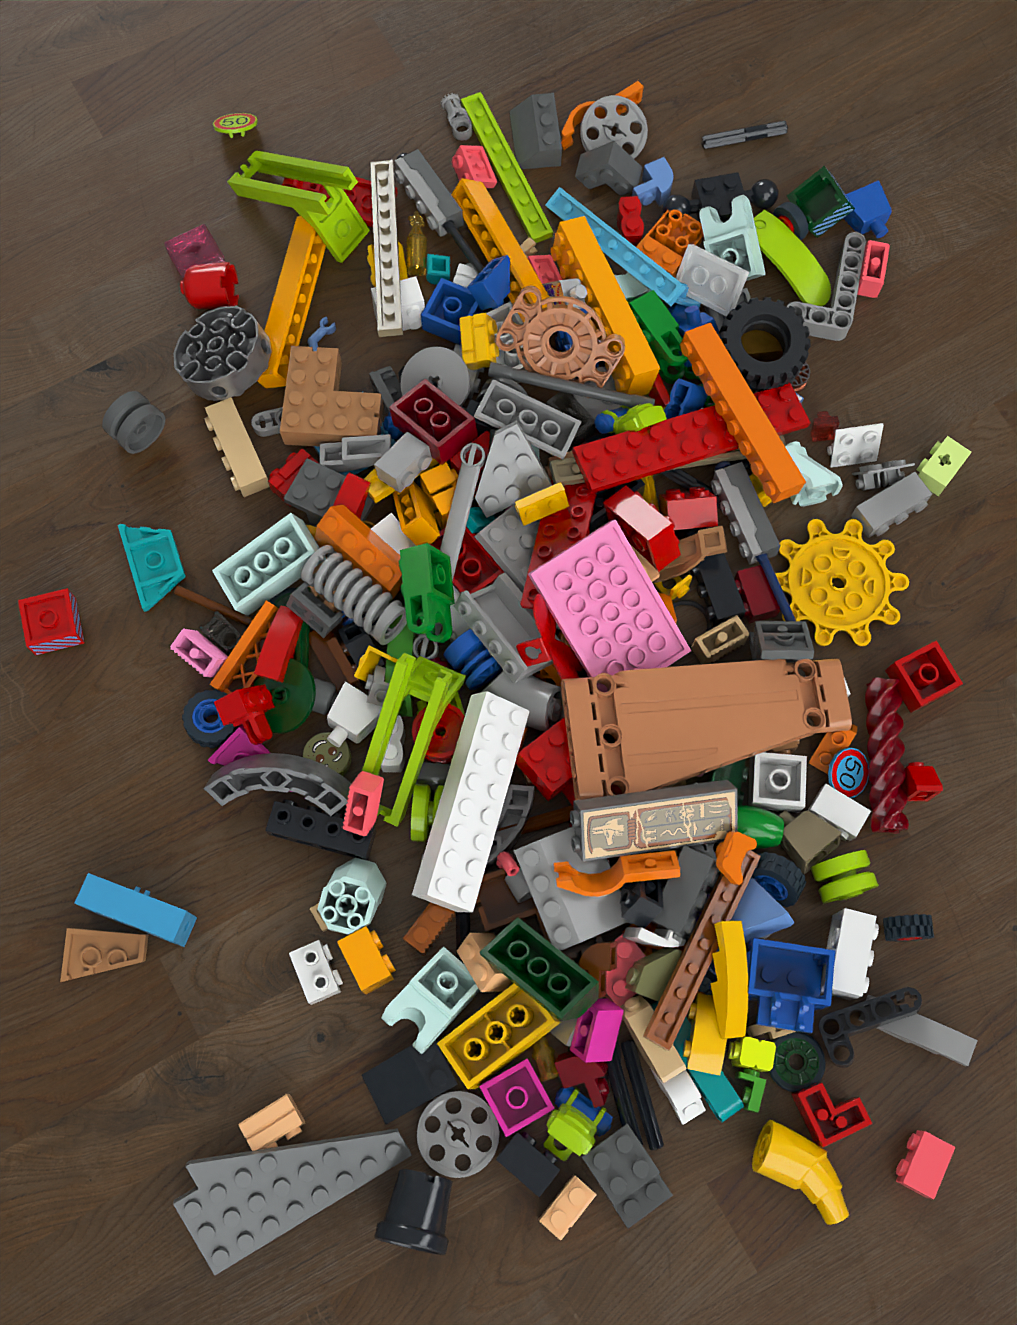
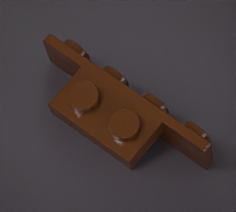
[309,630,367,695]

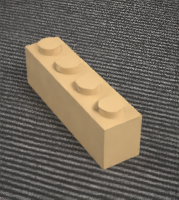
[204,397,269,497]

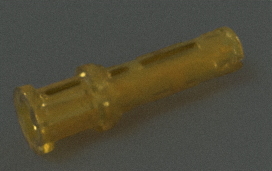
[522,1011,559,1083]

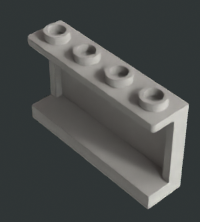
[454,572,560,684]

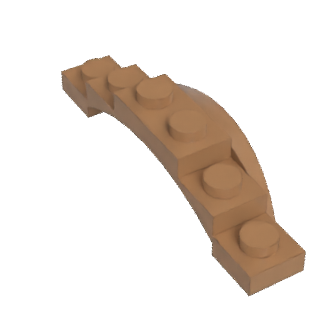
[652,526,728,583]

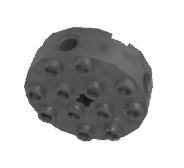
[173,306,272,401]

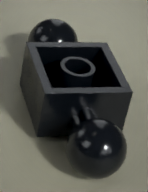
[662,172,779,223]

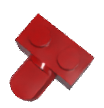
[214,684,275,745]

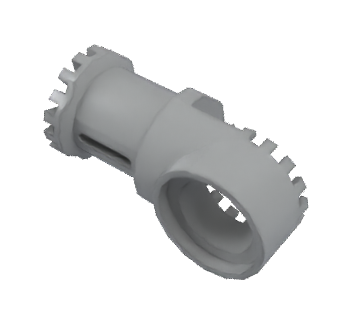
[441,93,472,141]

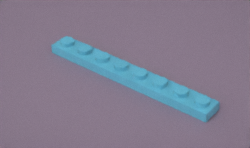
[546,187,686,306]

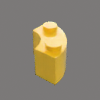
[683,993,727,1075]

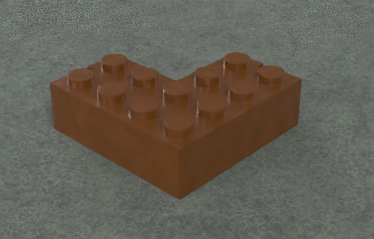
[475,863,603,961]

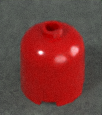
[180,262,239,309]

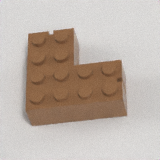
[280,346,384,447]

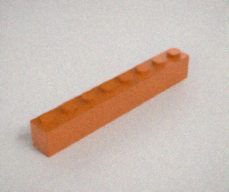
[680,323,806,503]

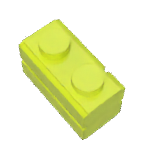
[728,1037,776,1072]

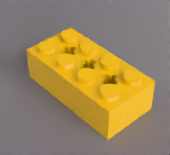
[437,983,561,1089]

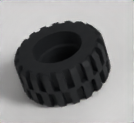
[718,297,811,394]

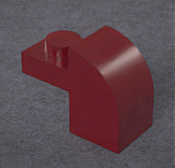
[554,1051,609,1108]

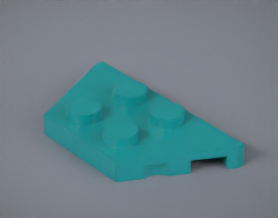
[118,524,186,612]

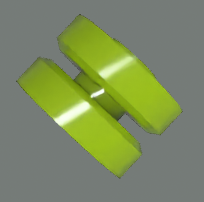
[411,784,444,842]
[811,850,879,903]

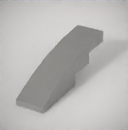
[858,995,978,1066]

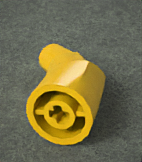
[752,1120,849,1225]

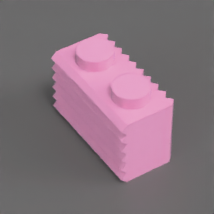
[171,628,228,678]

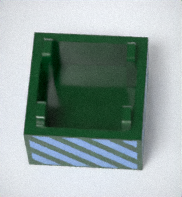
[787,166,855,238]

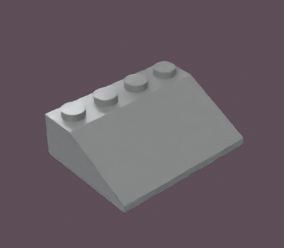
[514,827,627,951]

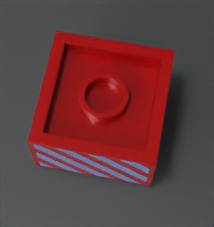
[18,588,85,656]

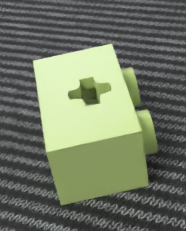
[916,436,971,496]

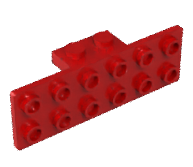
[520,480,597,609]

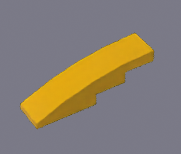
[710,921,748,1039]

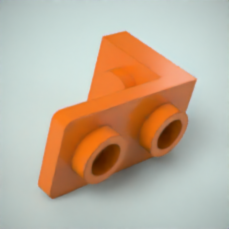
[809,724,858,774]

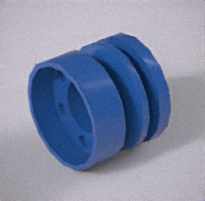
[443,629,503,690]

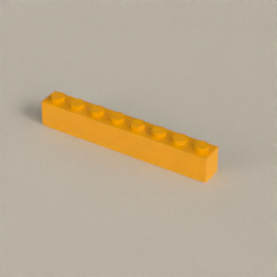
[451,178,554,323]
[257,216,326,389]

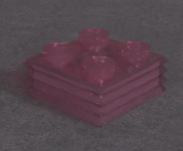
[164,224,226,279]

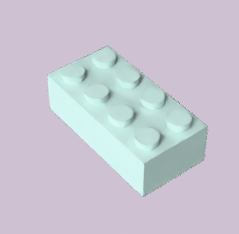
[212,513,326,616]

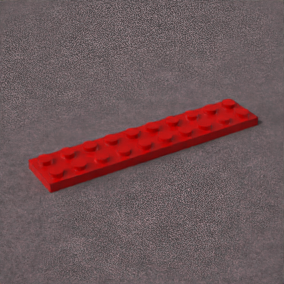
[572,383,811,494]

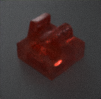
[811,411,840,442]

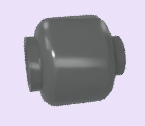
[312,678,338,715]

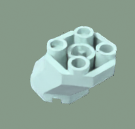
[785,441,843,507]
[317,858,387,935]

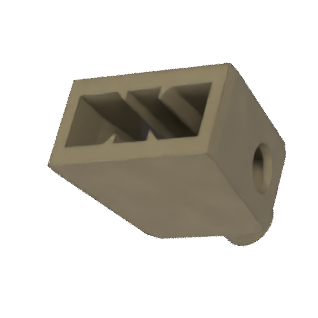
[779,810,842,874]

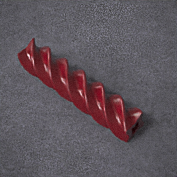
[865,677,909,834]

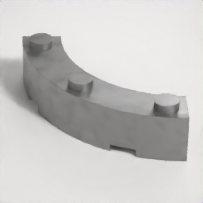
[204,753,351,816]
[421,784,534,871]

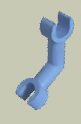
[308,317,336,351]

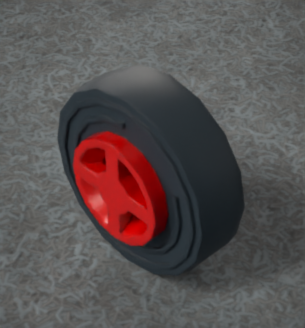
[773,202,808,240]

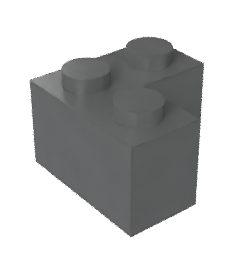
[575,141,642,196]

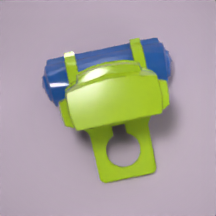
[595,403,667,434]
[544,1086,613,1161]

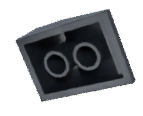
[362,1040,458,1125]

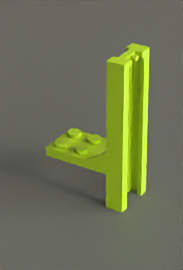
[227,150,370,263]
[362,653,466,827]

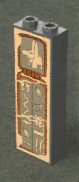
[570,780,738,861]

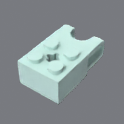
[699,195,766,281]
[381,947,479,1054]

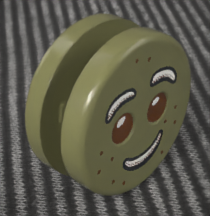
[303,732,352,776]

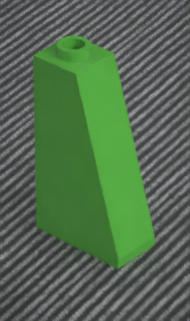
[385,614,415,717]

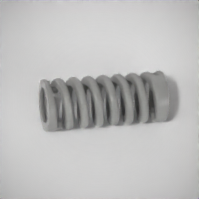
[301,545,407,645]

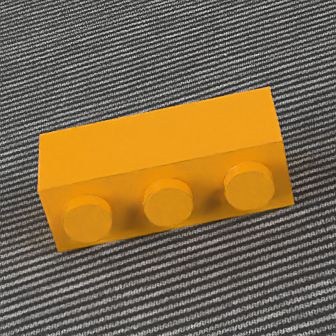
[393,481,440,546]

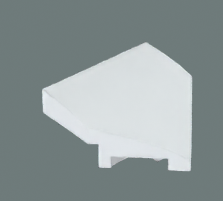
[623,927,686,947]

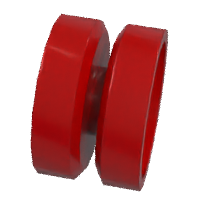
[412,704,465,764]

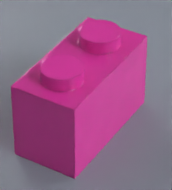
[570,998,624,1063]

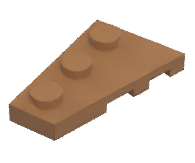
[60,928,149,982]

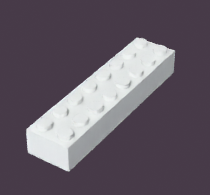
[412,691,530,912]

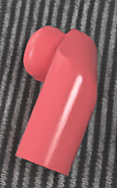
[496,851,519,876]

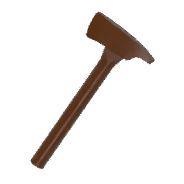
[174,585,269,652]

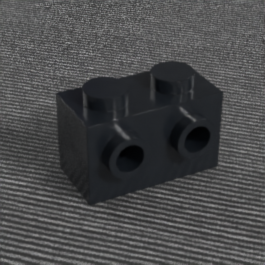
[496,1132,560,1197]

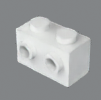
[289,940,343,1005]

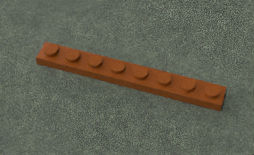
[642,850,761,1051]

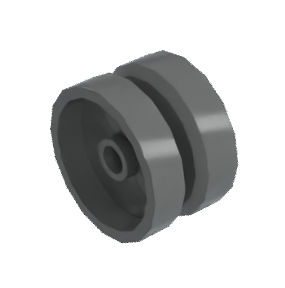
[102,391,166,454]

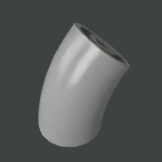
[480,670,564,732]

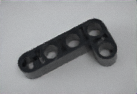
[819,987,922,1068]

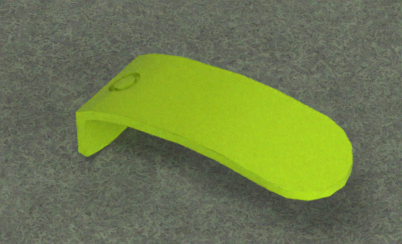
[754,210,831,307]

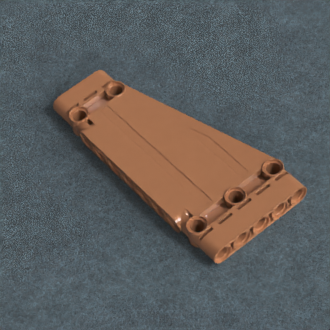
[561,659,852,800]

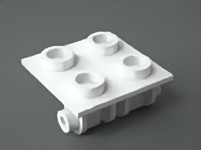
[827,423,884,468]

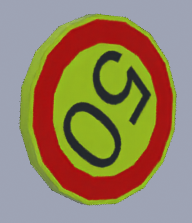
[213,113,258,138]

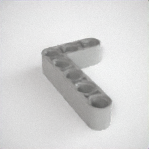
[787,232,866,341]

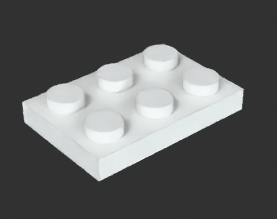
[676,244,749,316]

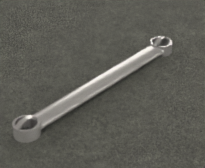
[413,443,486,660]

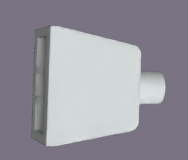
[327,682,382,747]

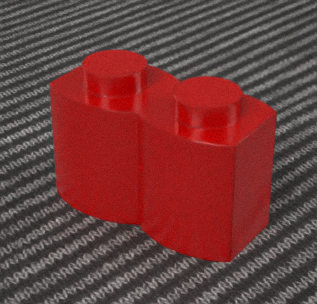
[617,196,644,247]

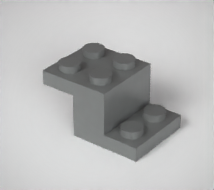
[283,458,375,527]
[748,621,814,662]
[581,1124,673,1229]

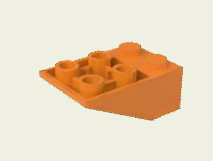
[636,210,704,278]

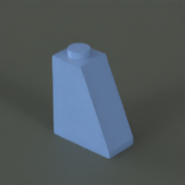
[731,878,795,943]

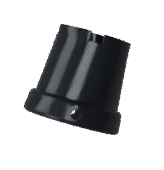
[374,1169,453,1255]

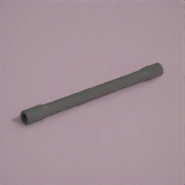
[488,362,655,408]

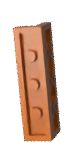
[210,600,279,695]

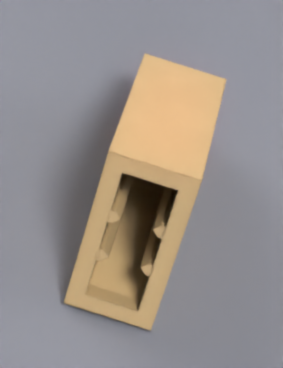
[620,995,687,1083]

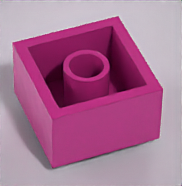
[479,1058,555,1137]

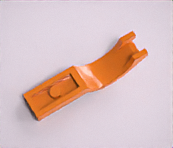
[561,81,644,150]
[554,850,680,897]

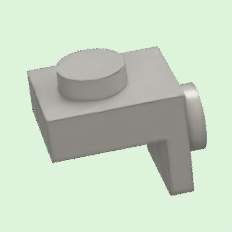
[365,665,390,706]

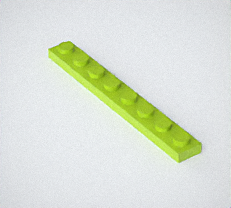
[461,92,553,243]

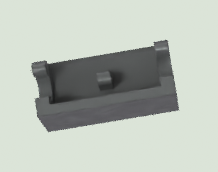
[369,366,402,416]
[286,582,344,638]

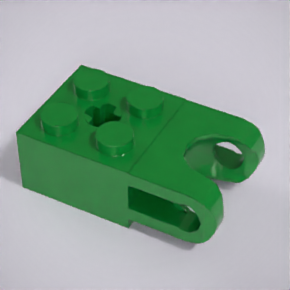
[629,290,688,384]
[399,543,455,643]

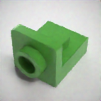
[735,1068,766,1113]

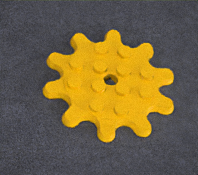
[775,519,909,646]

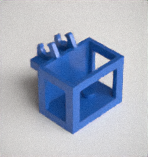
[745,938,836,1033]

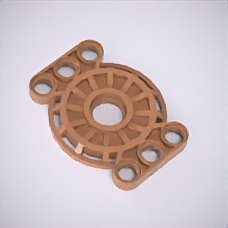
[495,285,626,398]

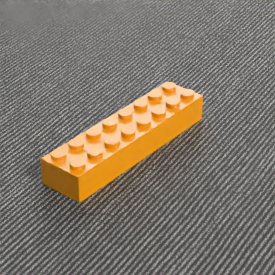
[551,216,660,396]

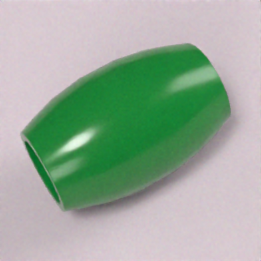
[737,805,784,849]

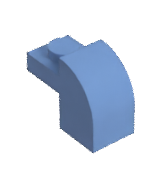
[632,157,673,206]

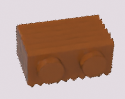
[403,902,455,956]

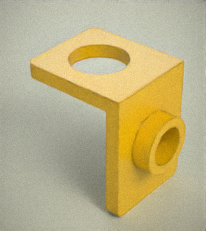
[653,575,692,600]
[354,646,398,682]

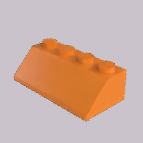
[315,505,403,600]

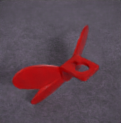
[516,594,583,680]

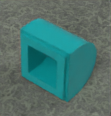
[426,254,450,285]

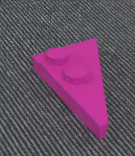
[208,725,293,792]

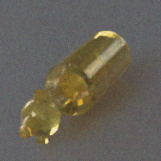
[406,211,427,277]

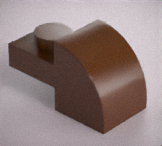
[579,941,617,999]

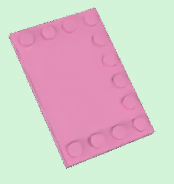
[528,519,691,693]

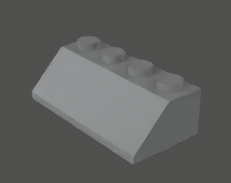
[474,379,581,460]

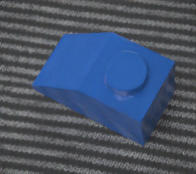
[467,255,510,310]

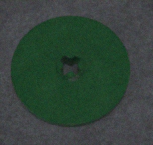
[253,659,316,734]

